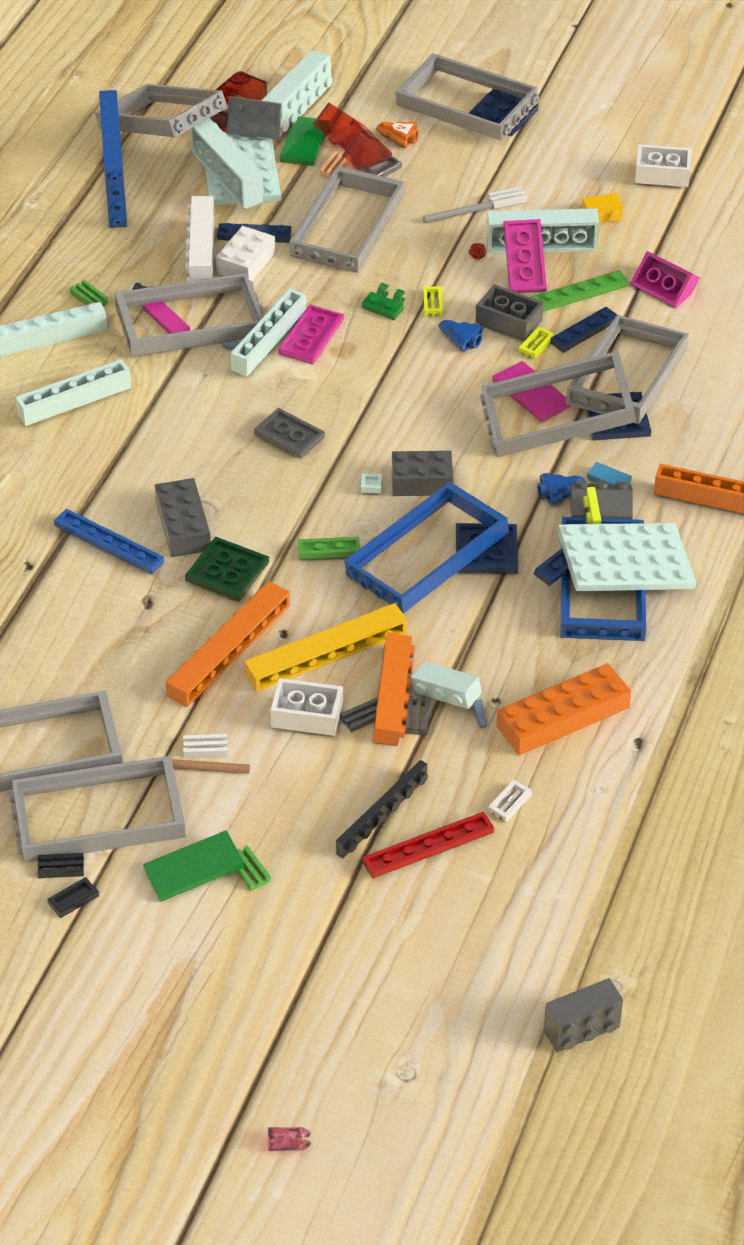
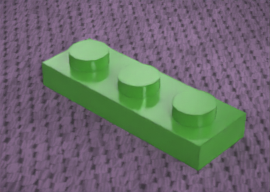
[298,537,360,560]

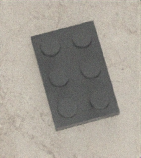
[227,96,282,139]
[254,408,325,459]

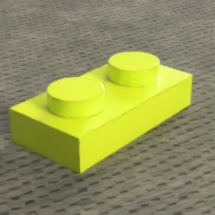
[583,487,601,524]

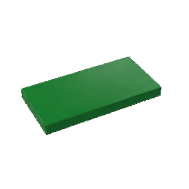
[280,116,329,166]
[143,830,245,902]

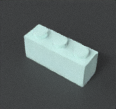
[411,661,482,709]

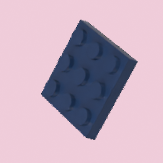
[468,89,538,136]
[585,392,651,440]
[456,523,518,573]

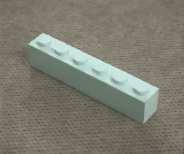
[230,288,306,377]
[0,302,108,357]
[15,359,131,426]

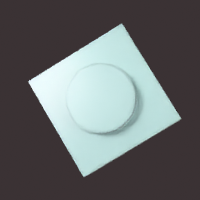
[361,473,382,494]

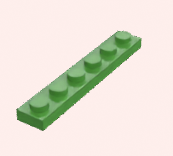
[531,270,628,312]

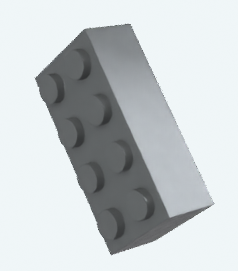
[154,478,211,557]

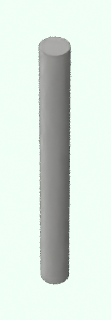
[423,201,493,223]

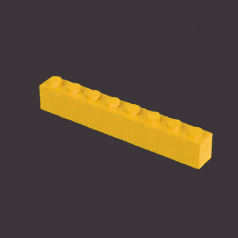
[244,603,407,692]

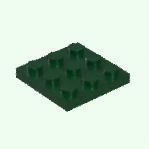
[185,536,269,602]

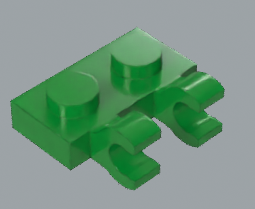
[362,283,405,320]

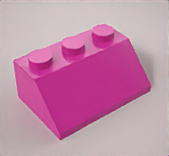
[630,251,700,308]

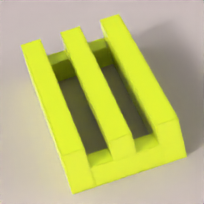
[423,286,443,317]
[518,327,554,360]

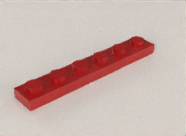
[362,811,494,879]

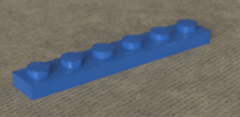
[54,508,164,574]

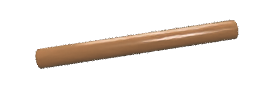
[172,759,250,773]

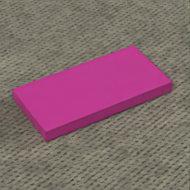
[503,219,547,293]
[278,304,344,365]
[492,361,571,423]

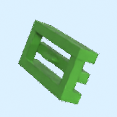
[70,280,108,306]
[236,845,271,891]

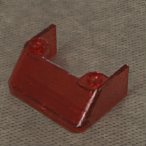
[210,71,267,133]
[312,102,393,170]

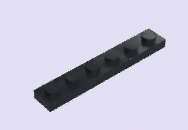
[336,760,428,859]

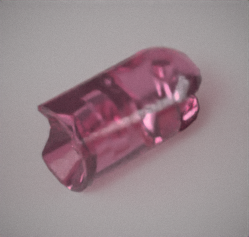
[268,1127,311,1151]

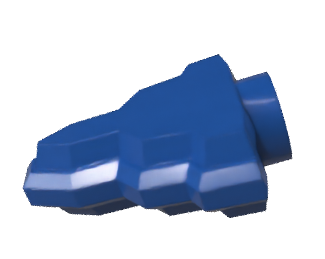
[438,320,484,352]
[537,473,586,505]

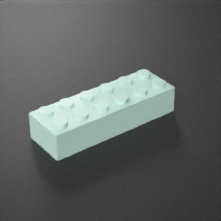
[262,50,332,138]
[190,118,264,209]
[486,209,599,254]

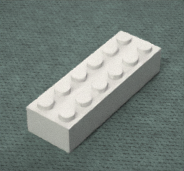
[185,196,215,282]

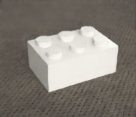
[635,144,692,187]
[216,226,275,281]
[271,678,343,736]

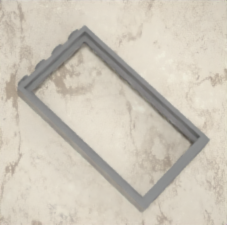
[395,53,539,141]
[95,84,227,138]
[289,166,404,273]
[115,273,263,356]
[566,315,689,424]
[480,351,637,457]
[0,690,123,792]
[9,756,186,863]

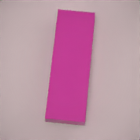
[143,301,190,334]

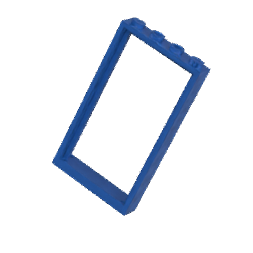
[99,90,127,228]
[344,482,509,613]
[560,517,646,641]

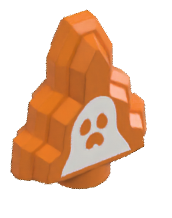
[376,121,419,148]

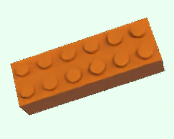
[496,663,631,755]

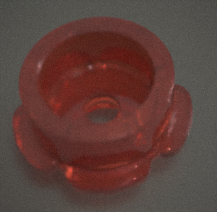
[468,243,487,260]

